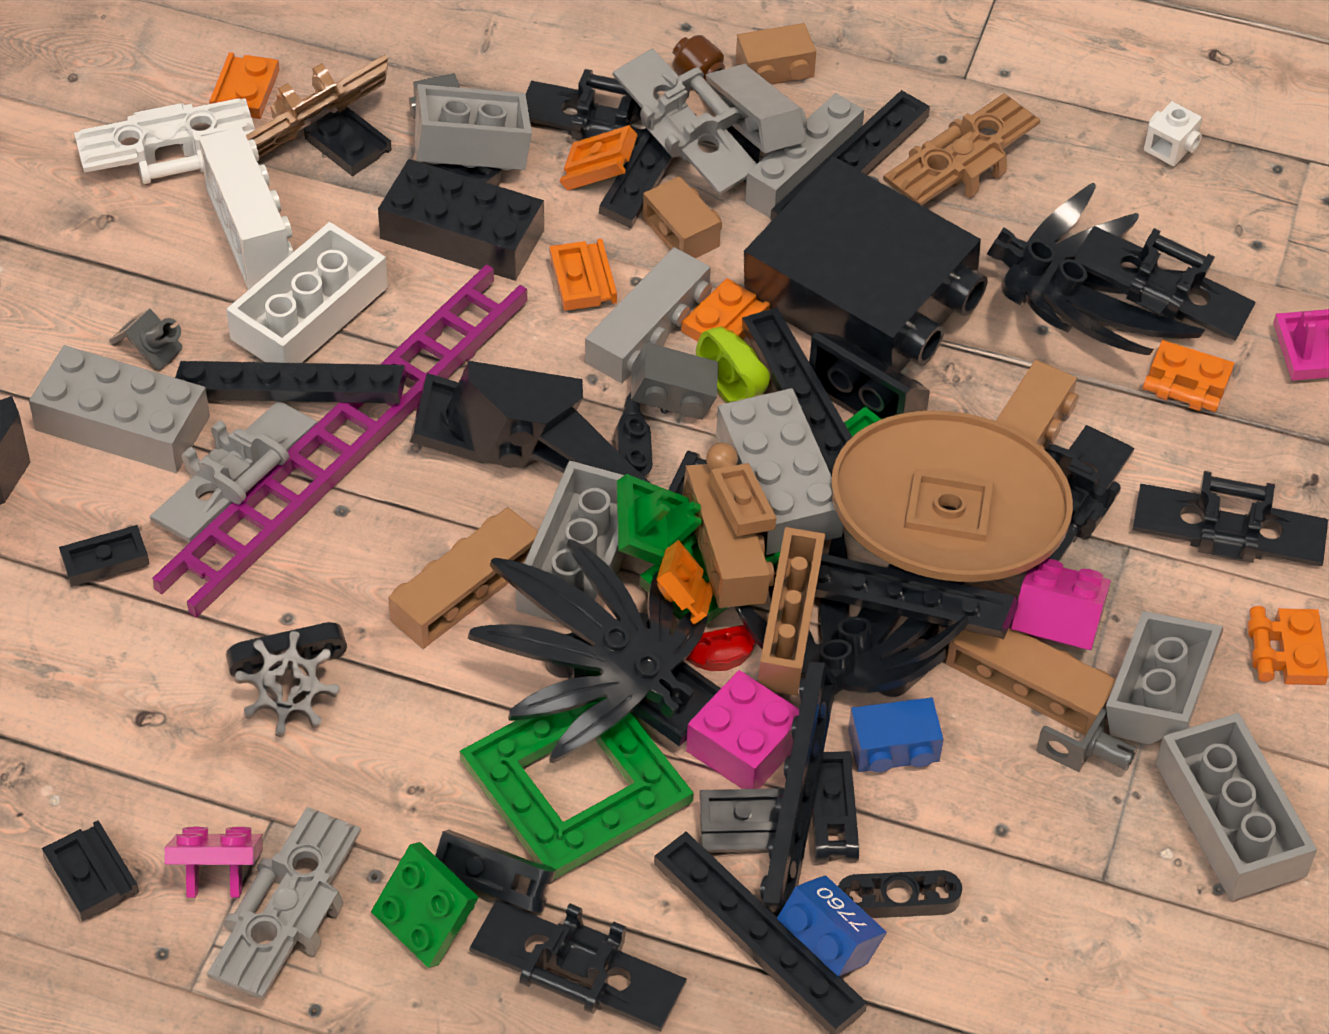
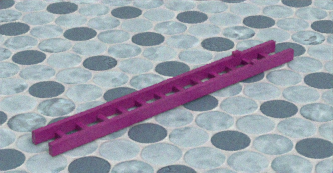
[152,264,528,618]

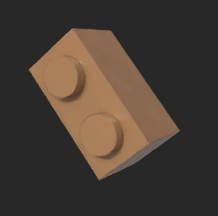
[736,23,817,84]
[643,176,722,258]

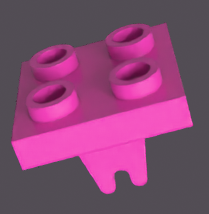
[1273,309,1329,381]
[164,826,263,898]

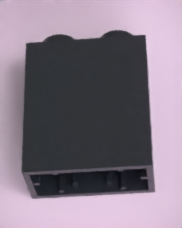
[744,156,988,372]

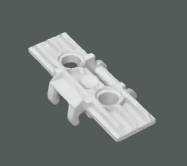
[74,98,255,184]

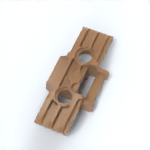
[246,54,388,158]
[883,93,1041,206]

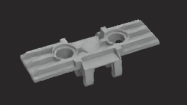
[612,48,756,196]
[150,401,318,543]
[207,807,361,999]

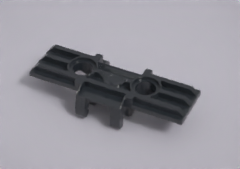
[525,69,647,145]
[1074,226,1256,341]
[1044,425,1134,561]
[1132,471,1329,566]
[469,900,687,1032]

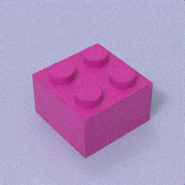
[1011,558,1111,650]
[686,670,800,789]

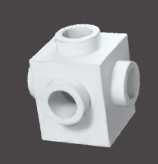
[1144,101,1202,167]

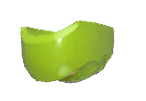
[696,326,770,403]

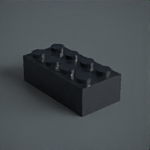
[378,159,544,281]

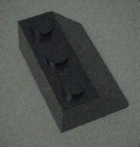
[809,332,930,419]

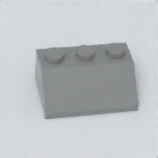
[414,84,532,171]
[1106,611,1223,744]

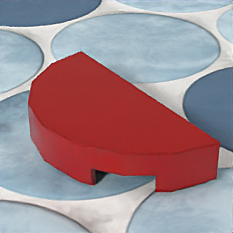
[686,625,756,671]

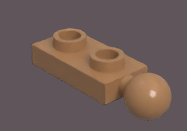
[706,443,777,536]

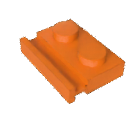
[209,52,280,119]
[559,125,637,190]
[549,238,617,311]
[681,278,770,342]
[656,540,713,624]

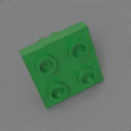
[617,474,702,566]
[371,842,479,968]

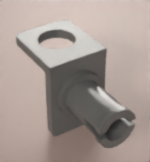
[109,308,182,370]
[1036,708,1138,772]

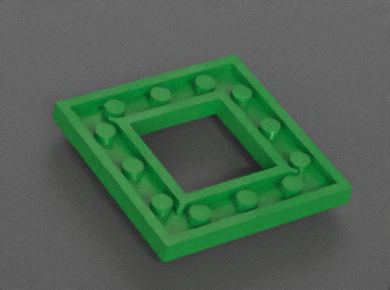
[459,675,694,880]

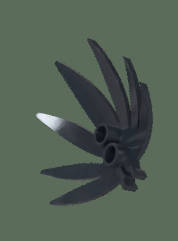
[987,183,1205,355]
[735,532,968,702]
[468,539,708,763]

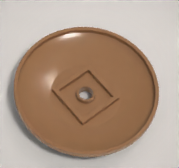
[831,410,1073,582]

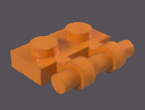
[1143,340,1235,412]
[1247,606,1329,685]

